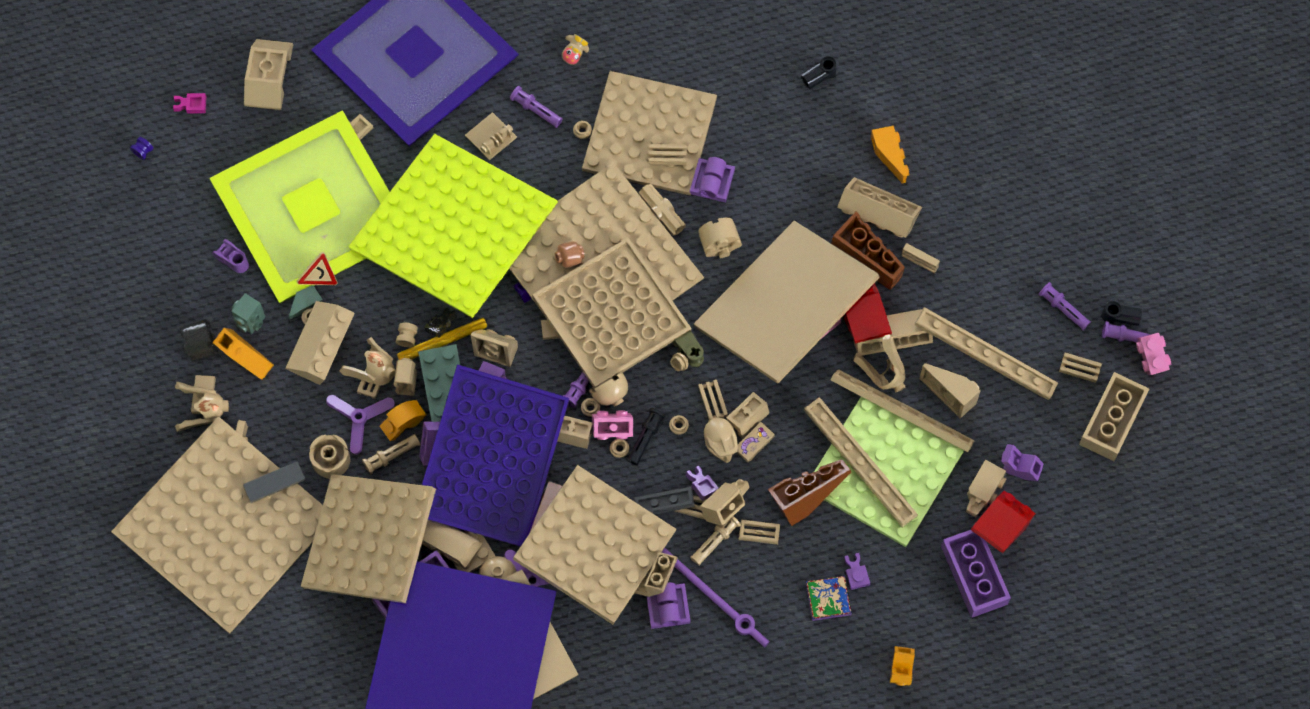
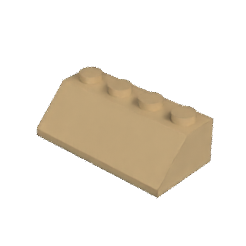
[837,177,922,238]
[285,301,355,385]

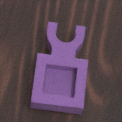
[686,466,719,501]
[844,553,870,590]

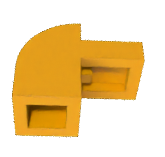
[380,400,427,441]
[890,646,915,686]

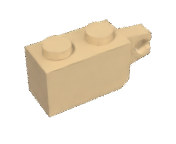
[966,460,1006,517]
[700,479,750,526]

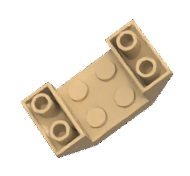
[244,39,293,110]
[635,552,678,597]

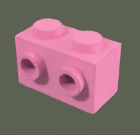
[1136,333,1171,375]
[592,410,633,440]

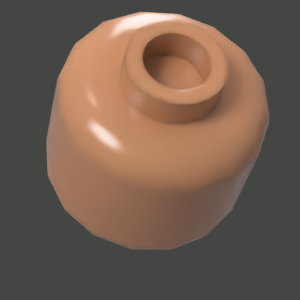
[555,241,584,268]

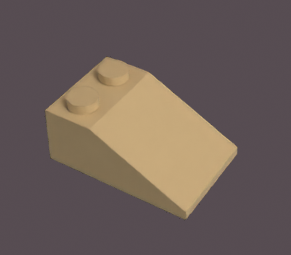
[471,329,518,367]
[919,363,980,418]

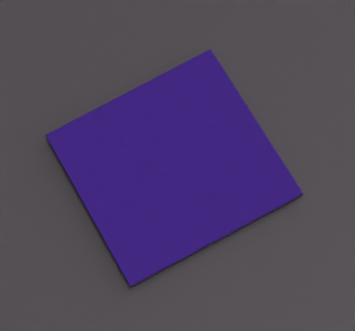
[365,561,556,709]

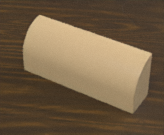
[854,309,933,356]
[422,520,483,569]

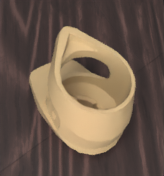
[704,417,738,463]

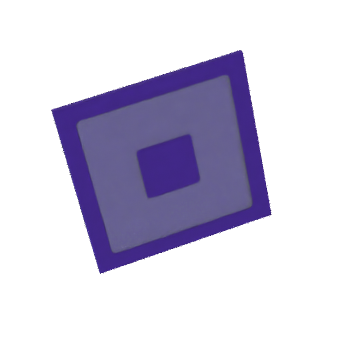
[311,0,518,147]

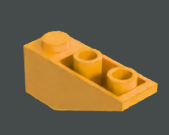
[871,126,909,183]
[213,328,274,380]

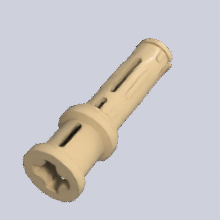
[362,434,420,475]
[690,516,741,566]

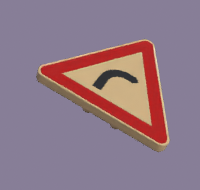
[297,252,338,285]

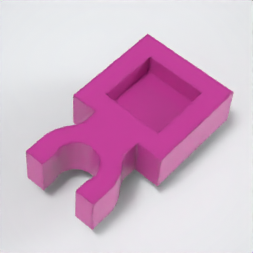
[173,93,207,113]

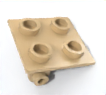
[465,112,517,160]

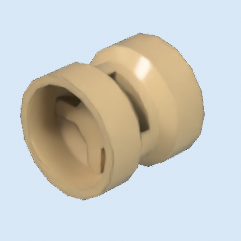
[396,323,418,348]

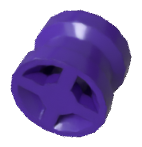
[130,137,154,160]

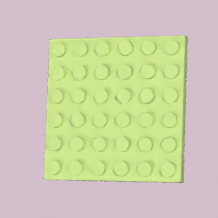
[814,397,964,547]

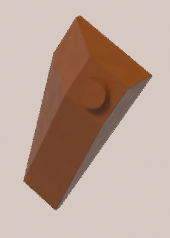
[768,459,851,526]

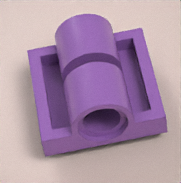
[690,157,735,203]
[646,582,690,629]

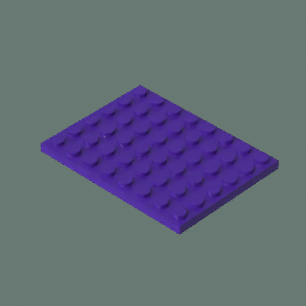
[422,364,569,547]

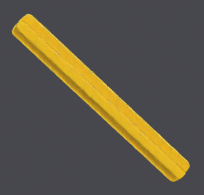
[397,318,487,360]

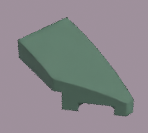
[288,285,323,319]

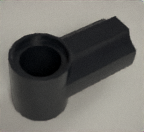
[801,56,836,89]
[1101,301,1142,326]

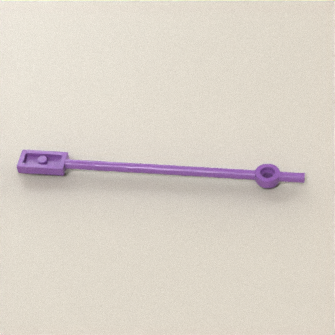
[661,548,770,648]

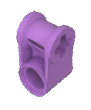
[212,239,249,273]

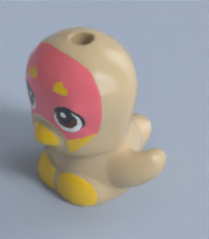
[562,34,589,65]

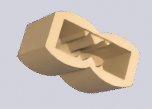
[394,358,417,396]

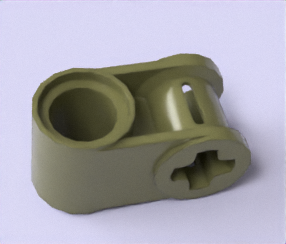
[673,330,704,367]

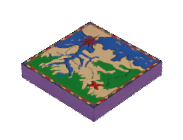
[806,575,852,621]

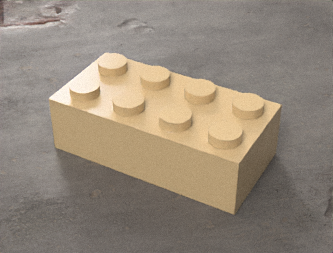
[1079,372,1149,461]

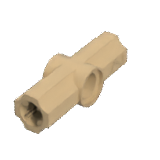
[638,184,686,236]

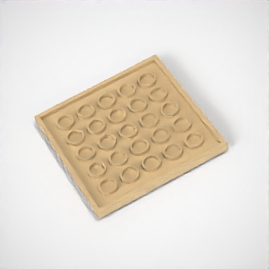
[582,71,717,196]
[532,238,691,388]
[513,465,676,625]
[301,474,436,603]

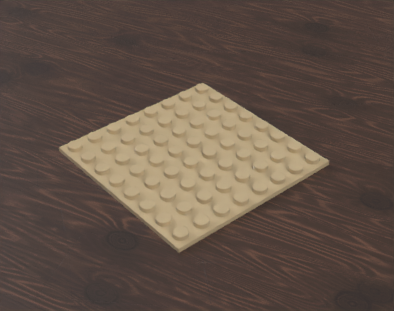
[509,163,704,310]
[111,416,323,634]

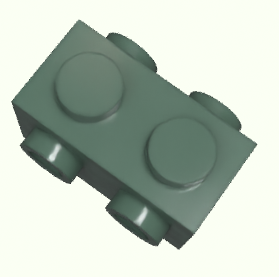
[231,293,265,334]

